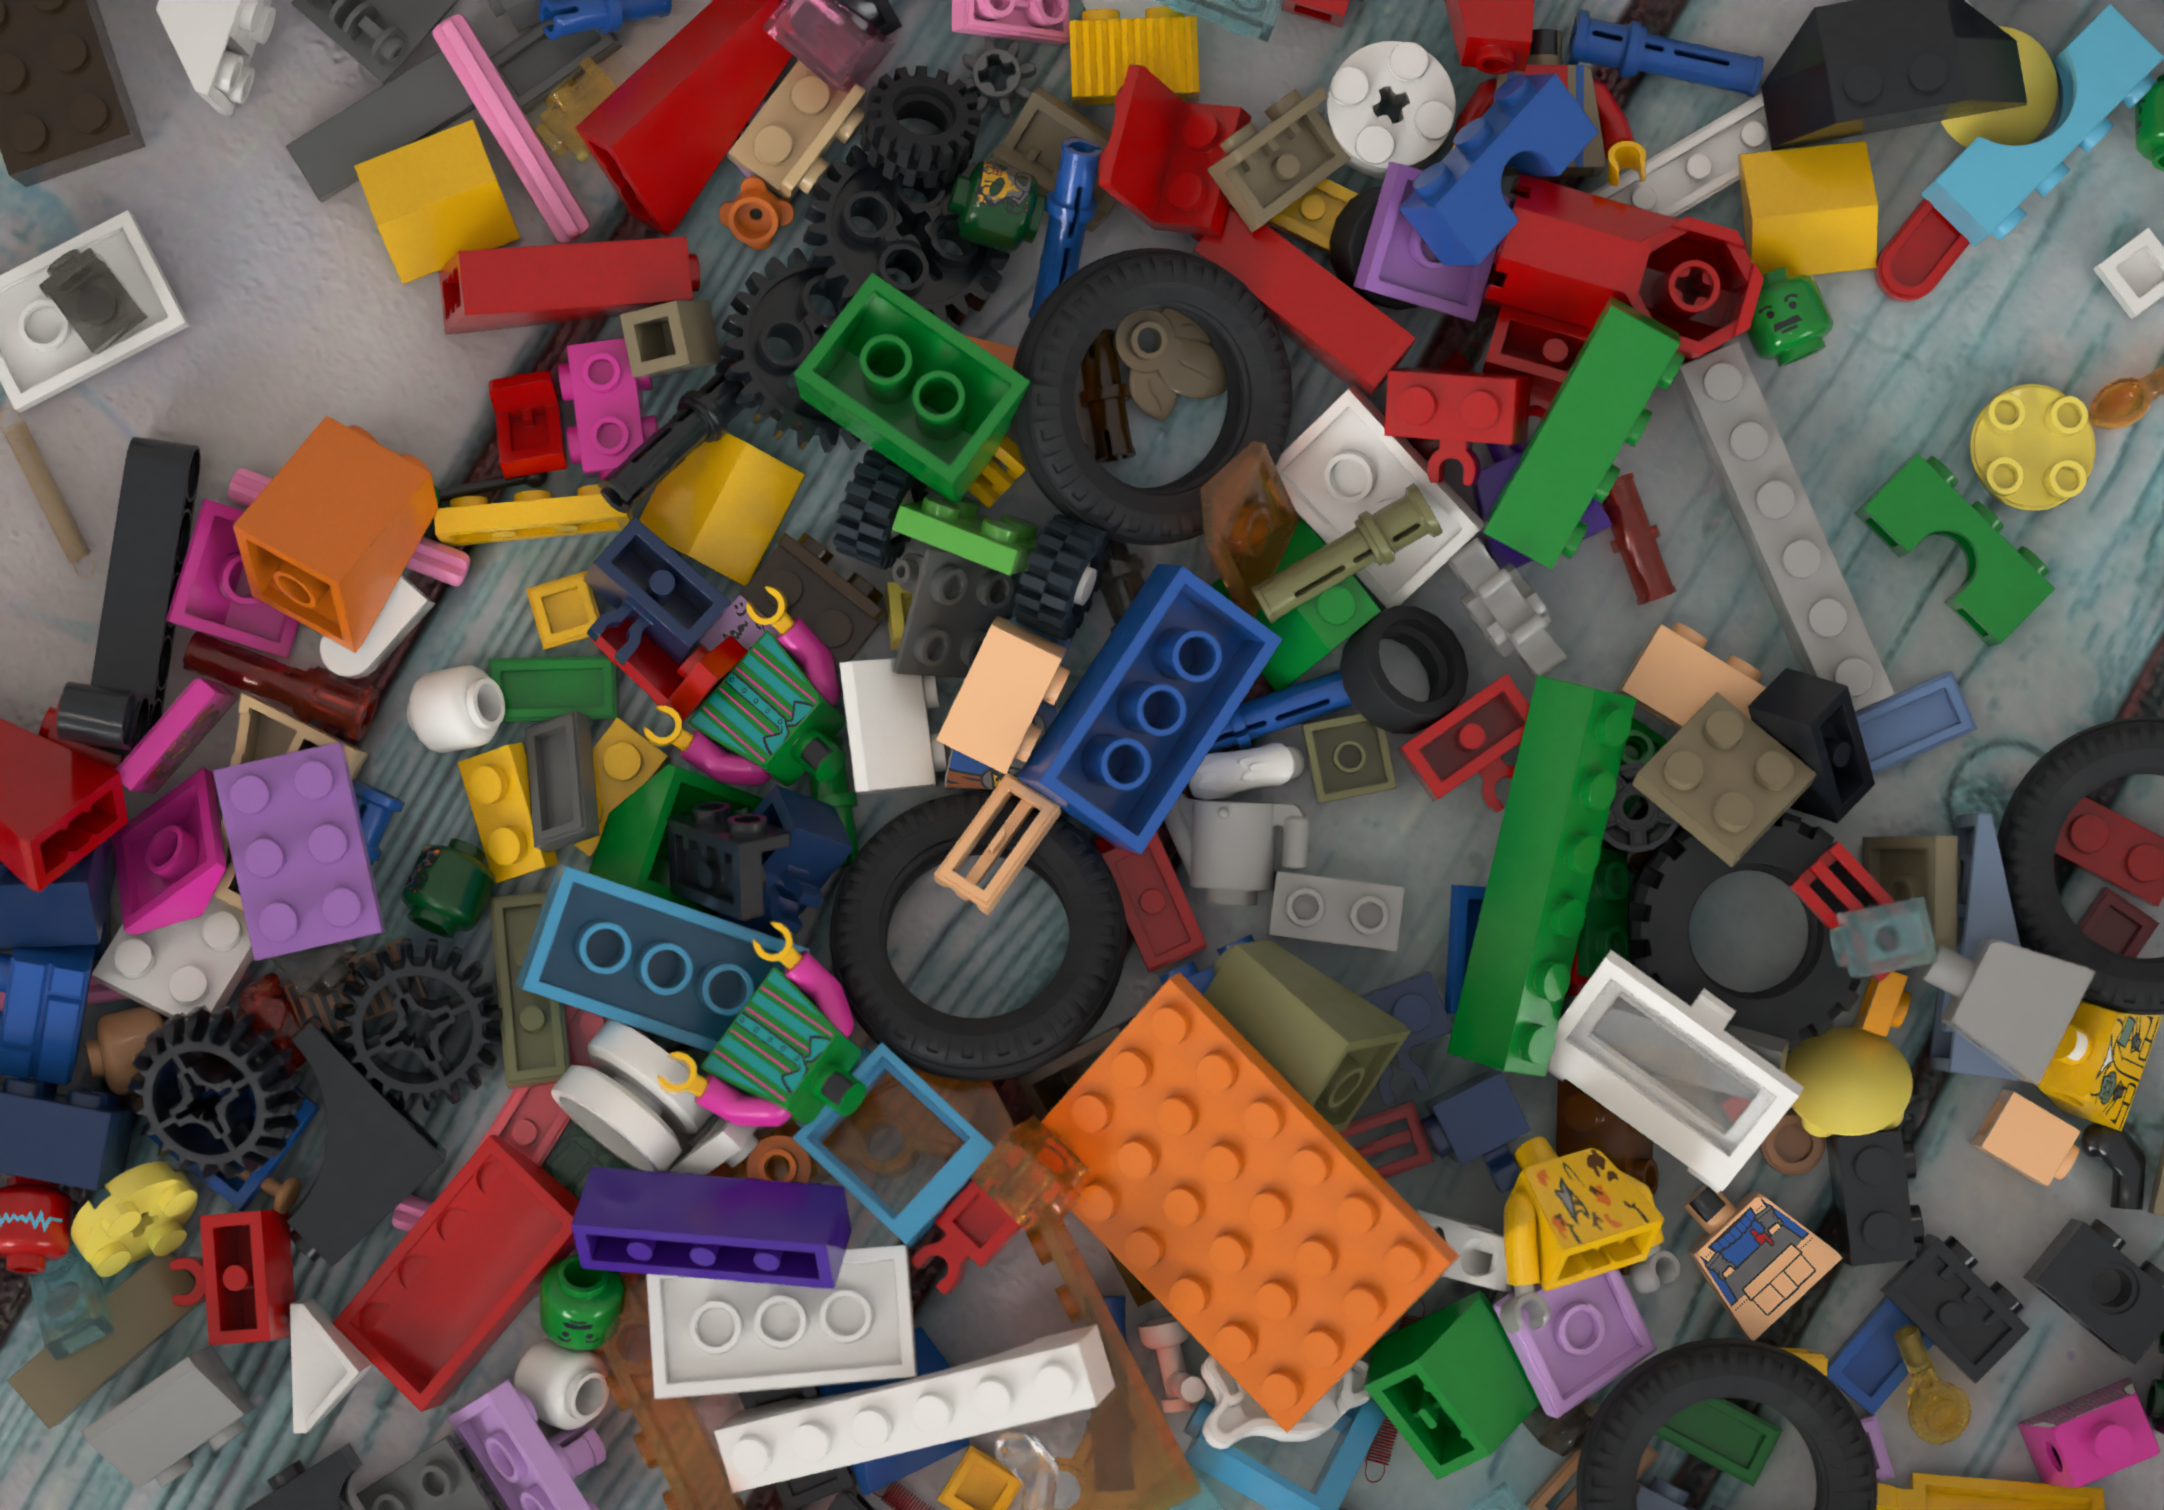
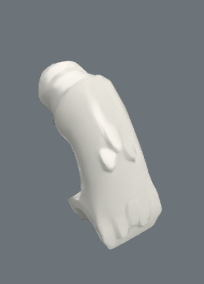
[1188,743,1305,800]

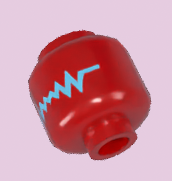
[0,1176,74,1274]

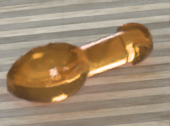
[2088,365,2164,430]

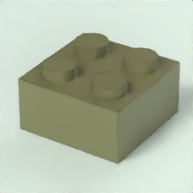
[1301,714,1397,804]

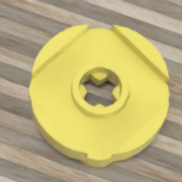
[71,1161,198,1277]

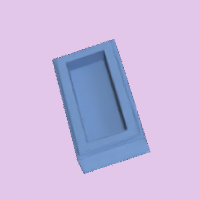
[1855,671,1977,775]

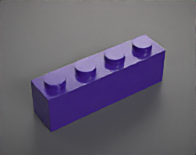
[571,1167,852,1289]

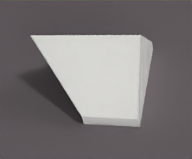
[290,1299,374,1434]

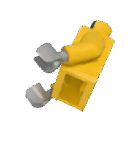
[1500,1136,1681,1333]

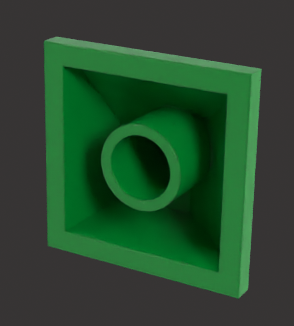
[1210,516,1381,691]
[588,764,764,921]

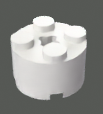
[1324,41,1456,180]

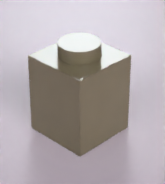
[620,300,722,378]

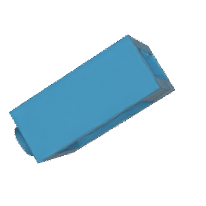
[793,1042,1000,1249]
[1182,1397,1386,1510]

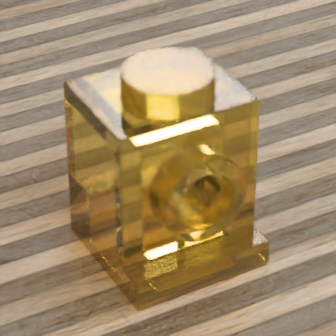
[534,55,617,164]

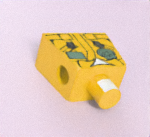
[2035,1000,2162,1132]

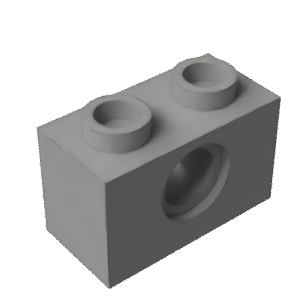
[1266,871,1405,951]

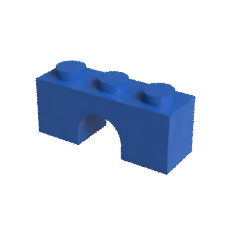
[1399,73,1599,265]

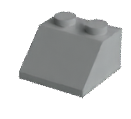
[80,1345,256,1488]

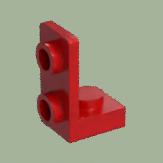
[590,618,748,723]

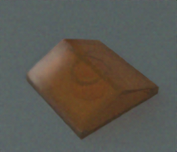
[1200,441,1300,618]

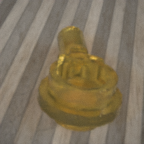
[1893,1325,1972,1445]

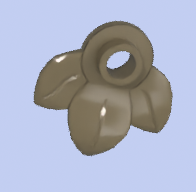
[1113,307,1227,421]

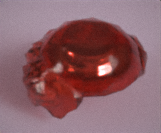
[235,973,307,1070]

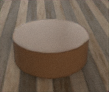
[1759,1110,1825,1175]

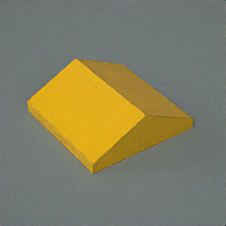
[354,119,521,285]
[1738,141,1878,277]
[639,433,806,587]

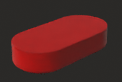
[1874,198,1970,302]

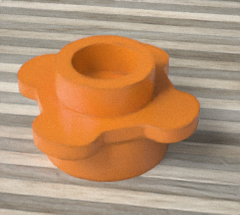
[719,176,795,250]

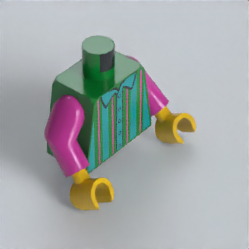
[643,586,846,787]
[657,921,866,1127]

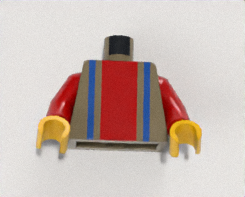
[1452,29,1646,186]

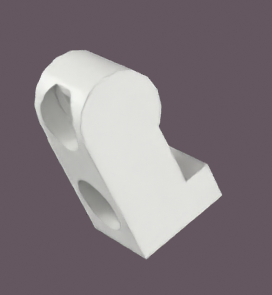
[319,575,435,679]
[1417,1210,1513,1293]

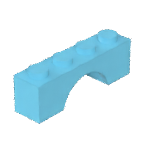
[1921,4,2164,247]

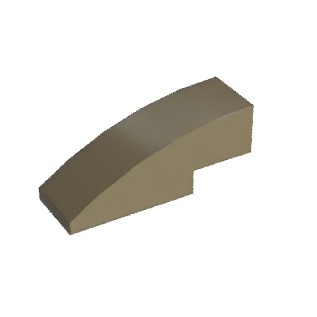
[7,1252,198,1429]

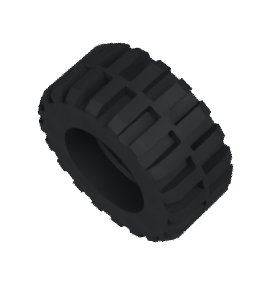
[1628,812,1877,1050]

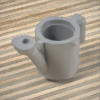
[1164,792,1309,906]

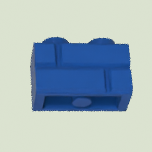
[0,945,96,1085]

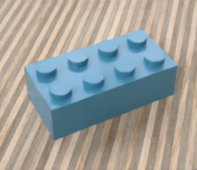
[515,863,810,1053]

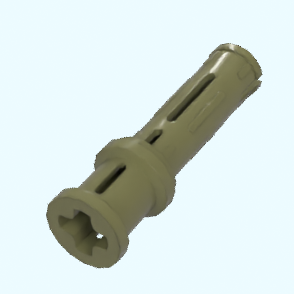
[1250,483,1443,624]

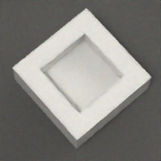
[2093,227,2164,319]

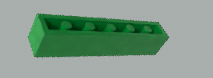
[1447,675,1636,1077]

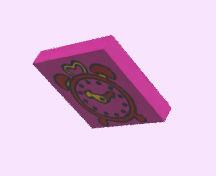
[115,678,239,794]

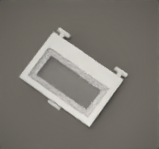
[1547,950,1804,1193]

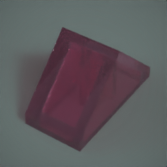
[763,0,895,93]

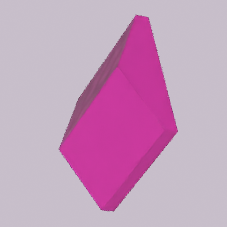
[165,499,299,659]
[112,767,226,936]

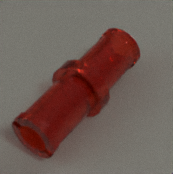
[1602,472,1677,606]

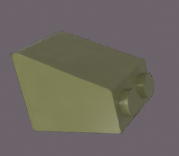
[1203,939,1411,1133]

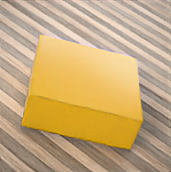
[526,571,601,651]
[937,1443,1026,1510]

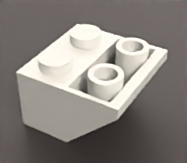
[156,0,276,117]

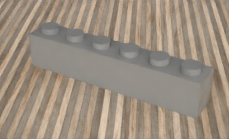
[1673,341,1895,712]

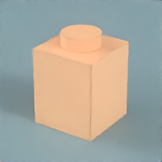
[1970,1089,2081,1187]

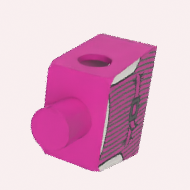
[2017,1377,2161,1488]

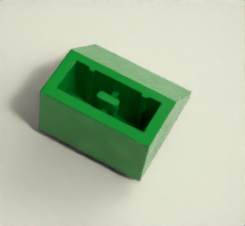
[1364,1290,1540,1480]

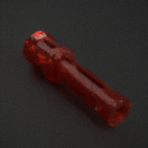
[183,631,380,741]

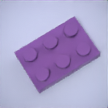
[213,742,385,961]

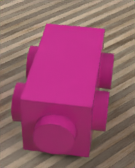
[558,338,659,480]

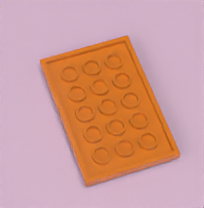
[1014,972,1460,1433]

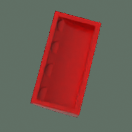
[332,1134,580,1412]

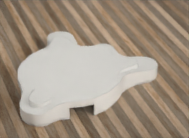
[1201,1355,1372,1449]

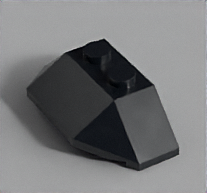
[1761,0,2027,151]

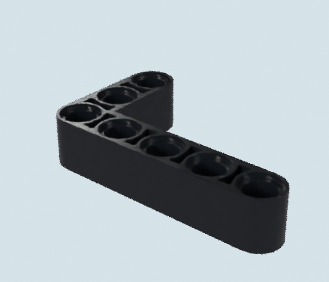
[57,436,201,751]

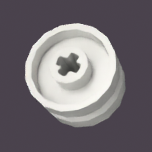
[551,1020,714,1172]

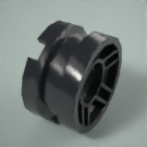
[1603,762,1679,853]

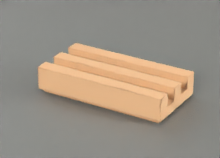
[934,773,1061,916]

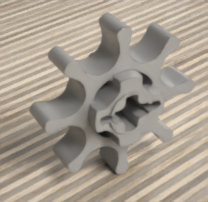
[1446,538,1567,681]

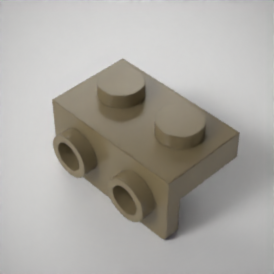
[988,86,1118,232]
[1207,86,1351,233]

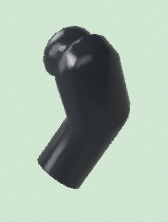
[2081,1123,2146,1210]

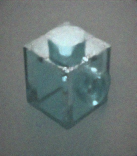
[1830,897,1938,978]

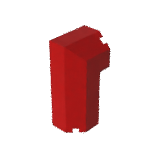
[1481,174,1764,362]

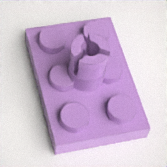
[447,1380,606,1510]

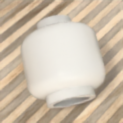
[407,665,505,753]
[513,1338,610,1430]

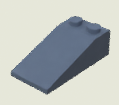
[1928,813,2022,1081]

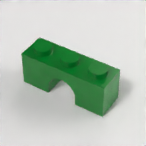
[1854,453,2055,647]

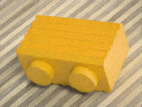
[1069,6,1200,106]

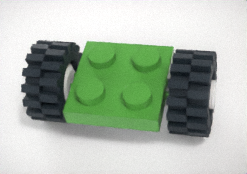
[833,448,1110,641]

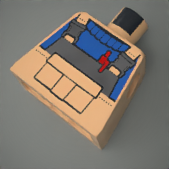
[1683,1184,1842,1341]

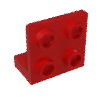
[1099,64,1252,237]

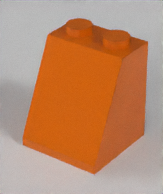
[233,416,438,653]

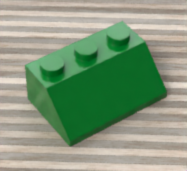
[794,272,1031,505]

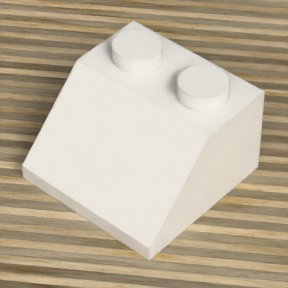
[839,658,948,796]

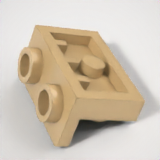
[727,54,867,201]

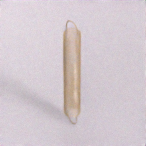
[0,407,94,578]

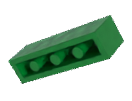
[1483,296,1685,570]

